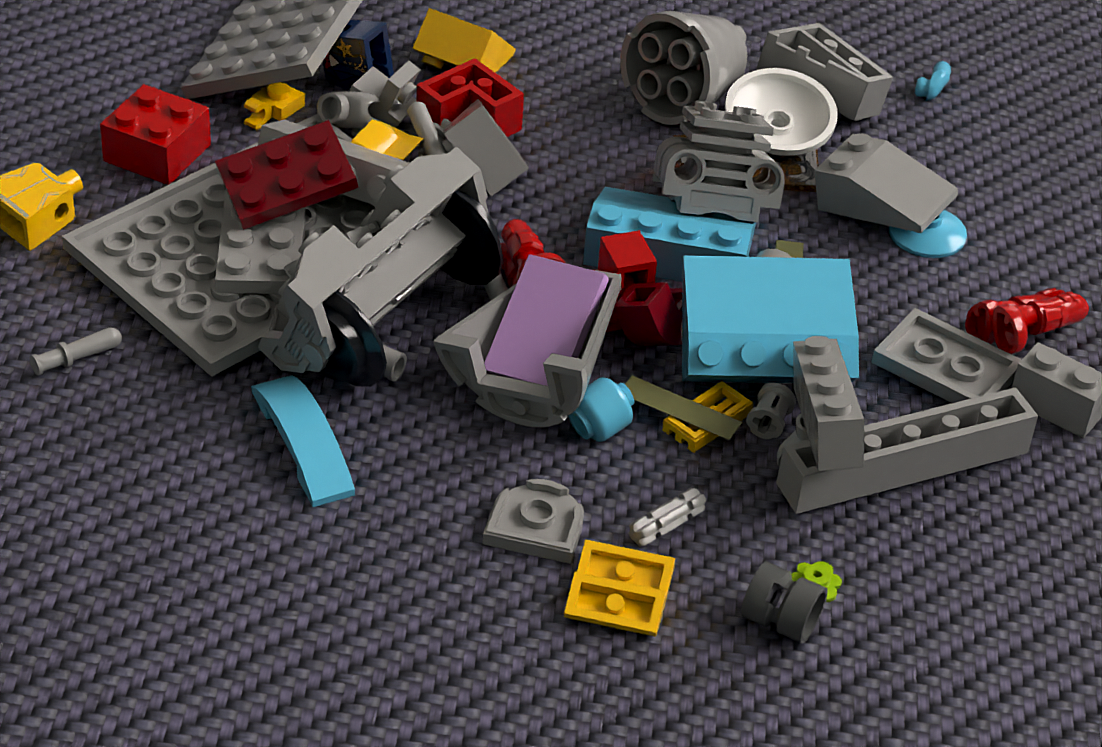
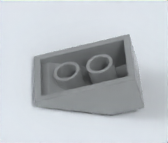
[814,134,958,233]

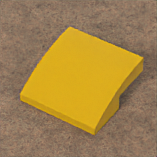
[564,539,675,637]

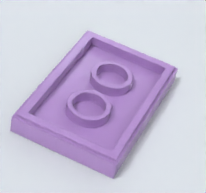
[484,254,609,386]

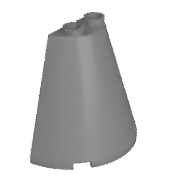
[433,270,621,427]

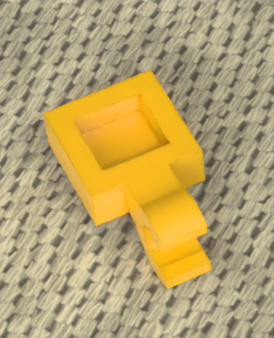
[244,82,305,130]

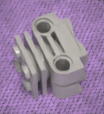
[652,101,785,222]

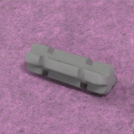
[628,488,706,546]

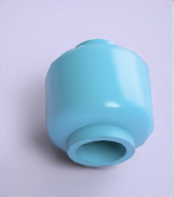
[569,377,635,442]

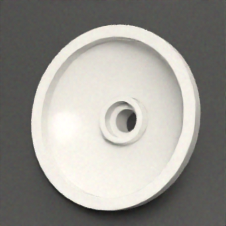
[724,68,838,156]

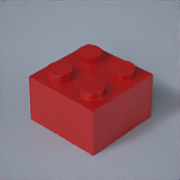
[100,84,211,185]

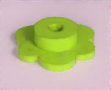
[791,561,842,602]

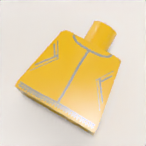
[0,163,83,251]

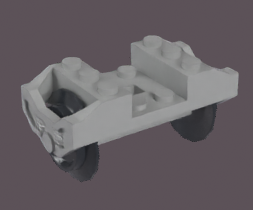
[258,146,503,387]

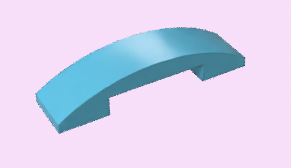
[251,375,355,507]

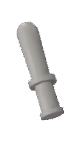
[29,327,122,376]

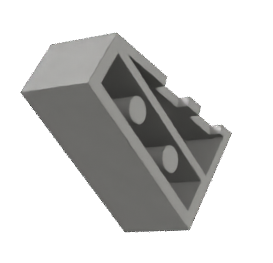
[756,23,893,121]

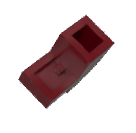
[614,282,682,346]

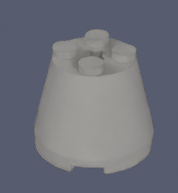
[620,11,747,125]

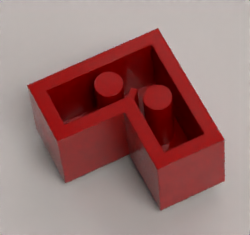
[416,58,524,137]
[593,230,657,332]

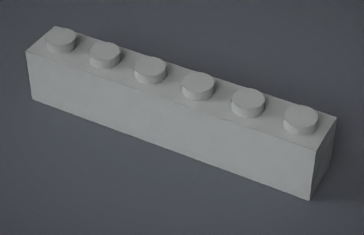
[776,387,1038,514]

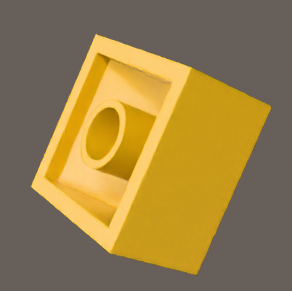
[412,8,516,73]

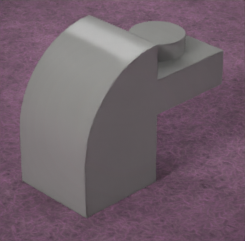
[350,61,420,127]

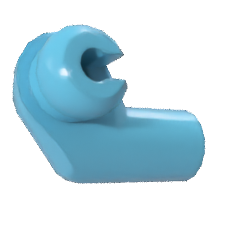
[915,61,951,100]

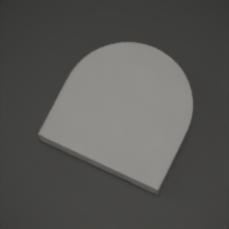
[483,479,584,564]

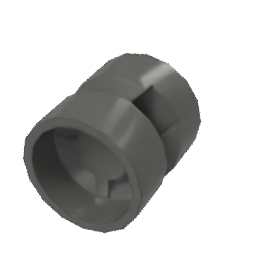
[741,561,828,644]

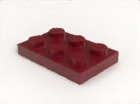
[215,120,359,230]

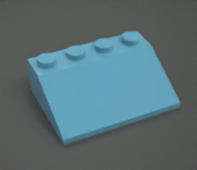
[583,187,756,282]
[682,255,859,383]

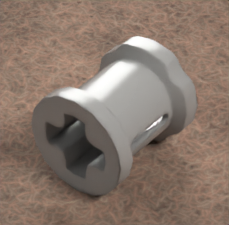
[746,383,796,439]

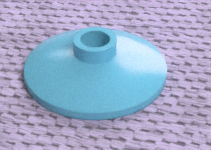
[888,210,967,258]

